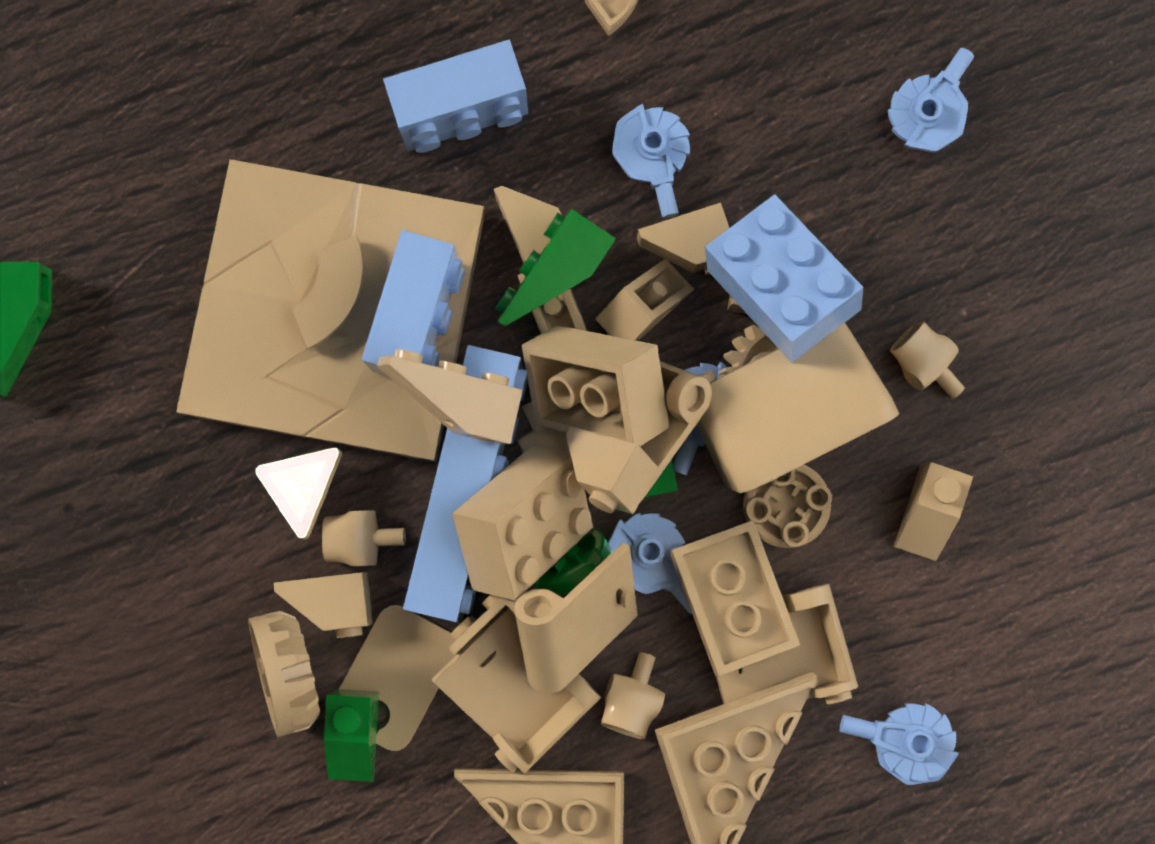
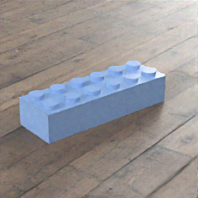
[403,345,528,622]

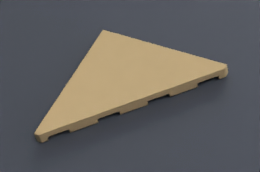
[655,672,818,844]
[454,768,624,844]

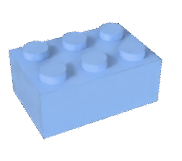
[383,39,528,153]
[705,194,863,363]
[361,230,465,376]

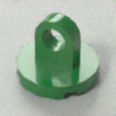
[532,529,612,596]

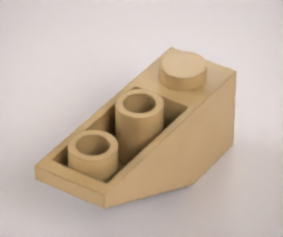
[377,349,523,444]

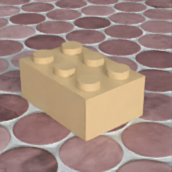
[521,325,669,446]
[452,445,593,601]

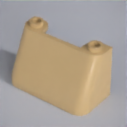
[696,323,899,493]

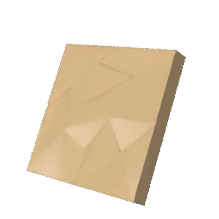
[176,159,485,463]

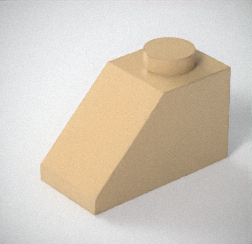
[494,186,562,263]
[637,203,729,275]
[596,259,695,341]
[566,427,659,514]
[893,462,973,561]
[274,572,373,638]

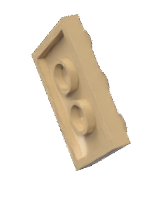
[669,520,801,677]

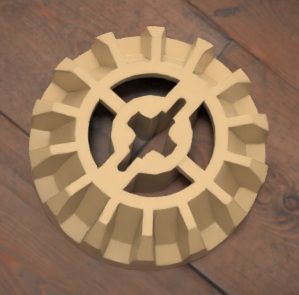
[248,610,320,737]

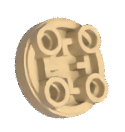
[743,465,832,548]

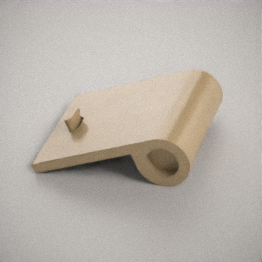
[514,543,638,693]
[716,584,858,704]
[432,605,601,773]

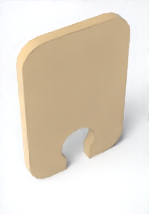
[339,605,457,751]

